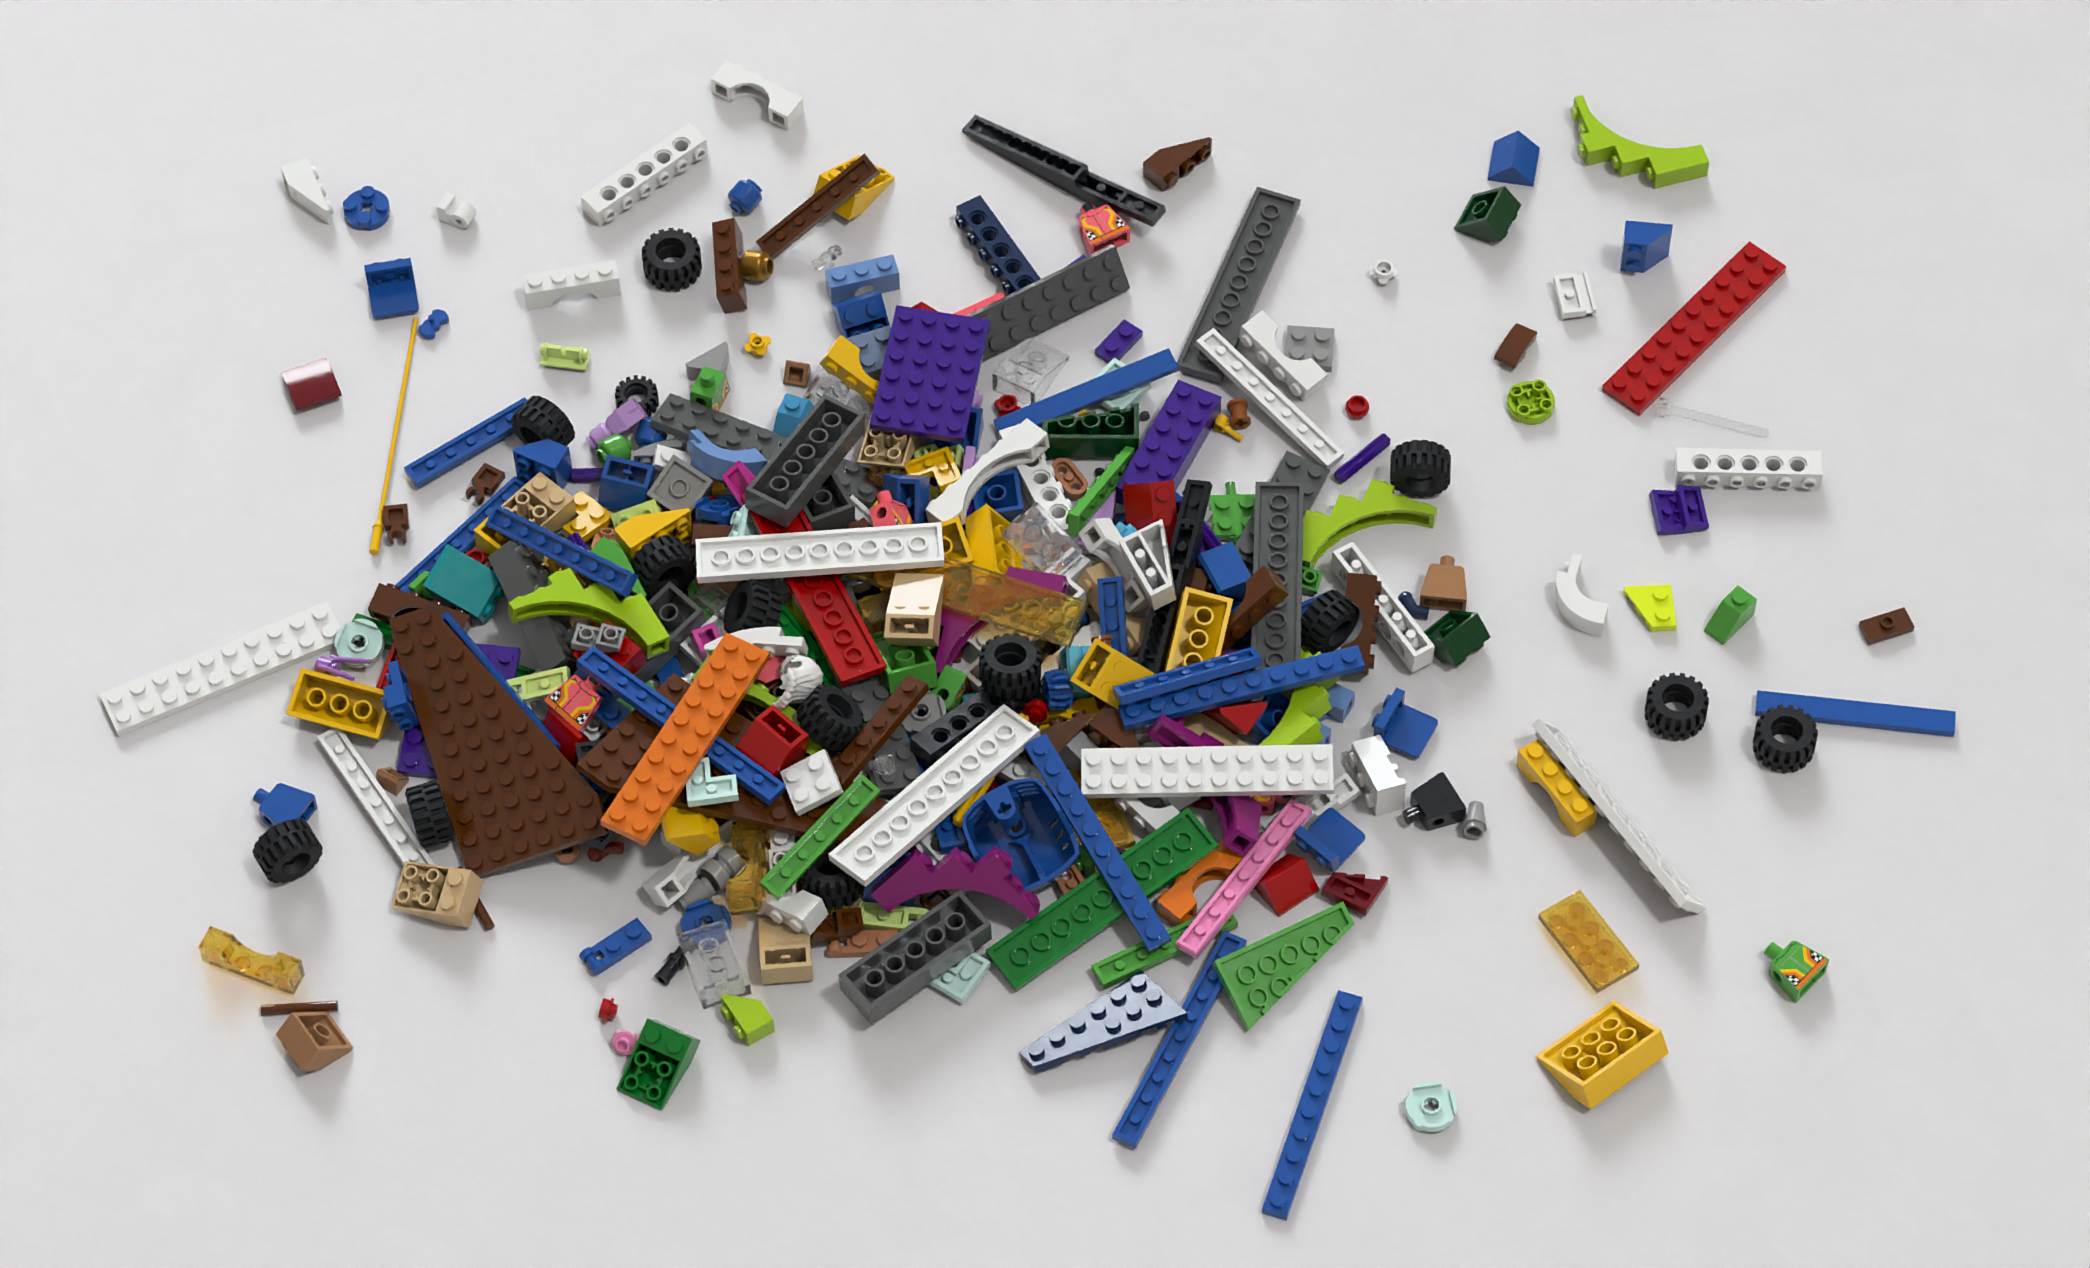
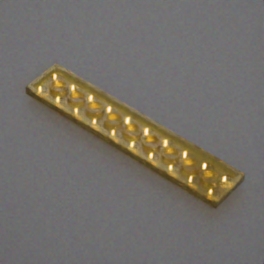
[843,556,1088,648]

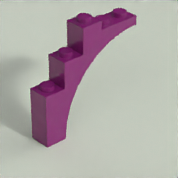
[933,566,1069,679]
[1147,714,1262,857]
[870,846,1040,920]

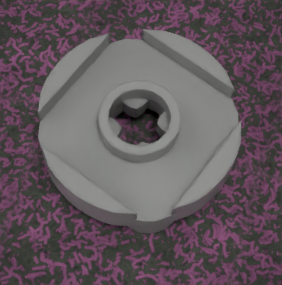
[901,690,947,737]

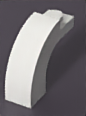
[1554,553,1609,637]

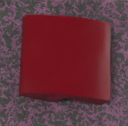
[281,358,342,411]

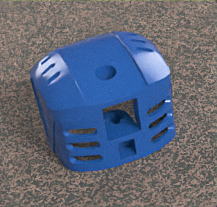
[962,778,1081,892]

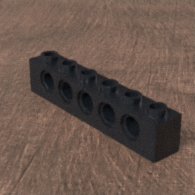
[910,680,1041,769]

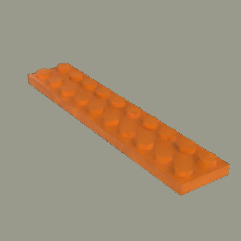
[600,633,770,846]

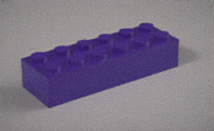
[1116,380,1221,506]

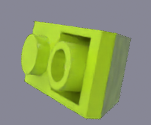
[720,994,775,1046]

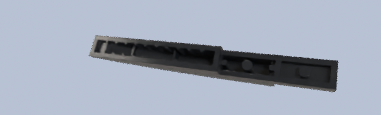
[962,115,1166,227]
[1137,479,1213,674]

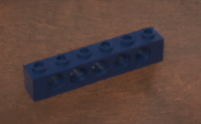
[955,195,1041,295]

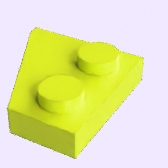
[1623,584,1677,632]

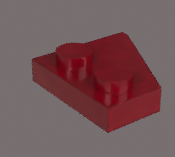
[1321,872,1388,916]

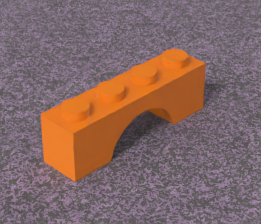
[1157,838,1245,926]

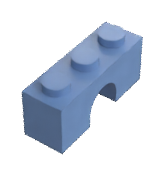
[825,254,900,303]
[1317,683,1355,744]

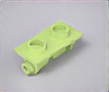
[539,342,591,371]
[610,499,663,528]

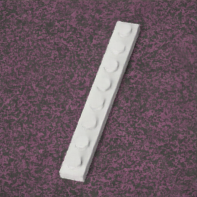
[1195,328,1344,469]
[317,728,435,866]

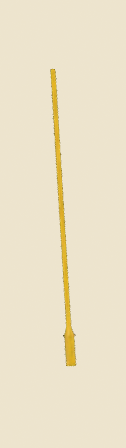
[369,317,418,555]

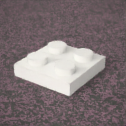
[780,749,844,816]

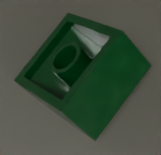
[1454,186,1521,243]
[1424,610,1491,665]

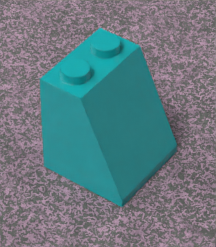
[423,544,505,624]

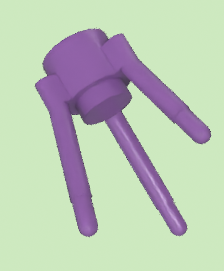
[314,654,372,681]

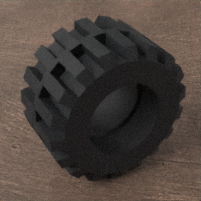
[642,228,702,292]
[511,395,575,446]
[1390,440,1451,497]
[631,535,697,599]
[723,579,783,634]
[1301,589,1360,654]
[979,633,1042,699]
[1644,672,1709,741]
[796,684,865,751]
[1753,704,1818,773]
[405,780,454,848]
[253,819,323,883]
[801,844,864,909]

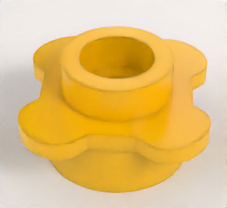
[744,333,771,357]

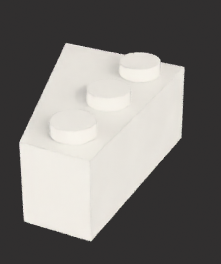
[1118,519,1176,611]
[1348,735,1406,816]

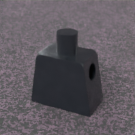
[1402,772,1466,831]

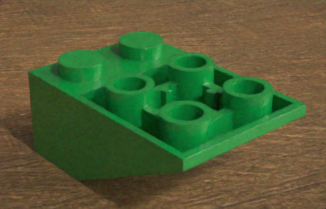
[617,1018,701,1110]

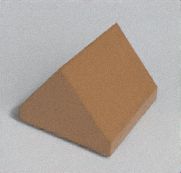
[783,360,811,387]
[376,767,409,796]

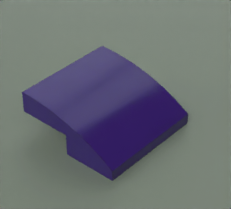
[1649,485,1709,535]

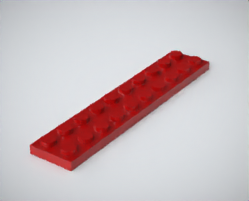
[1602,241,1786,416]
[741,494,887,687]

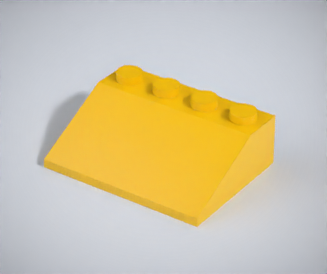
[1536,1001,1669,1110]

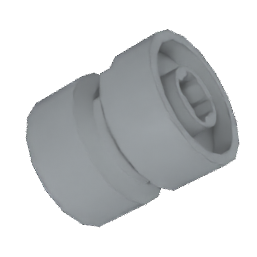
[698,845,745,892]

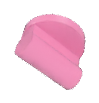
[612,1030,639,1056]

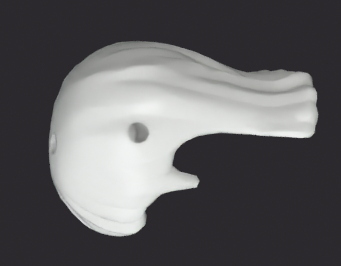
[773,655,823,710]

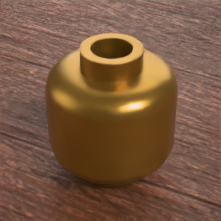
[739,250,774,281]

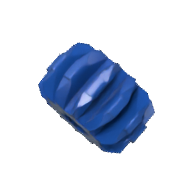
[1041,669,1074,711]

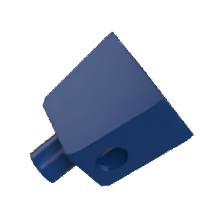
[253,783,318,828]

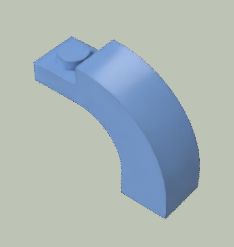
[687,429,767,481]

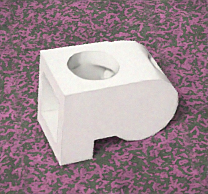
[437,192,476,229]

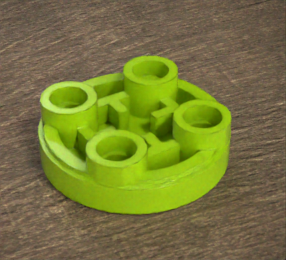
[1507,379,1555,425]

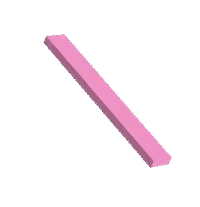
[1175,799,1312,959]

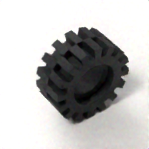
[615,375,659,417]

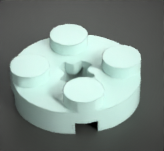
[334,619,385,668]
[1405,1081,1457,1132]

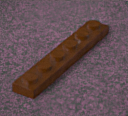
[756,153,880,260]
[832,675,930,798]

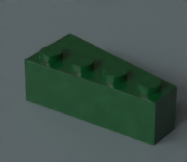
[1043,403,1139,458]

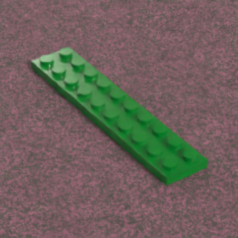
[985,807,1219,992]

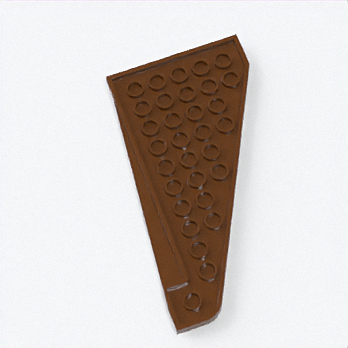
[389,608,609,878]
[576,673,888,845]

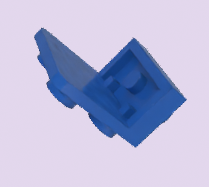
[364,258,419,318]
[1372,687,1438,759]
[1294,808,1366,872]

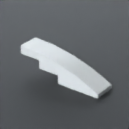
[1261,772,1362,830]

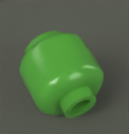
[596,433,633,466]

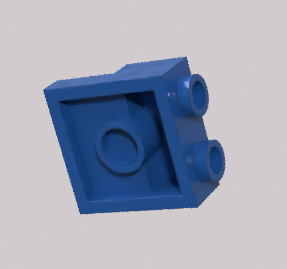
[382,660,420,731]

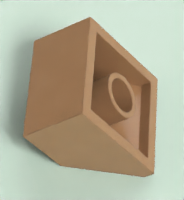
[276,1011,353,1071]

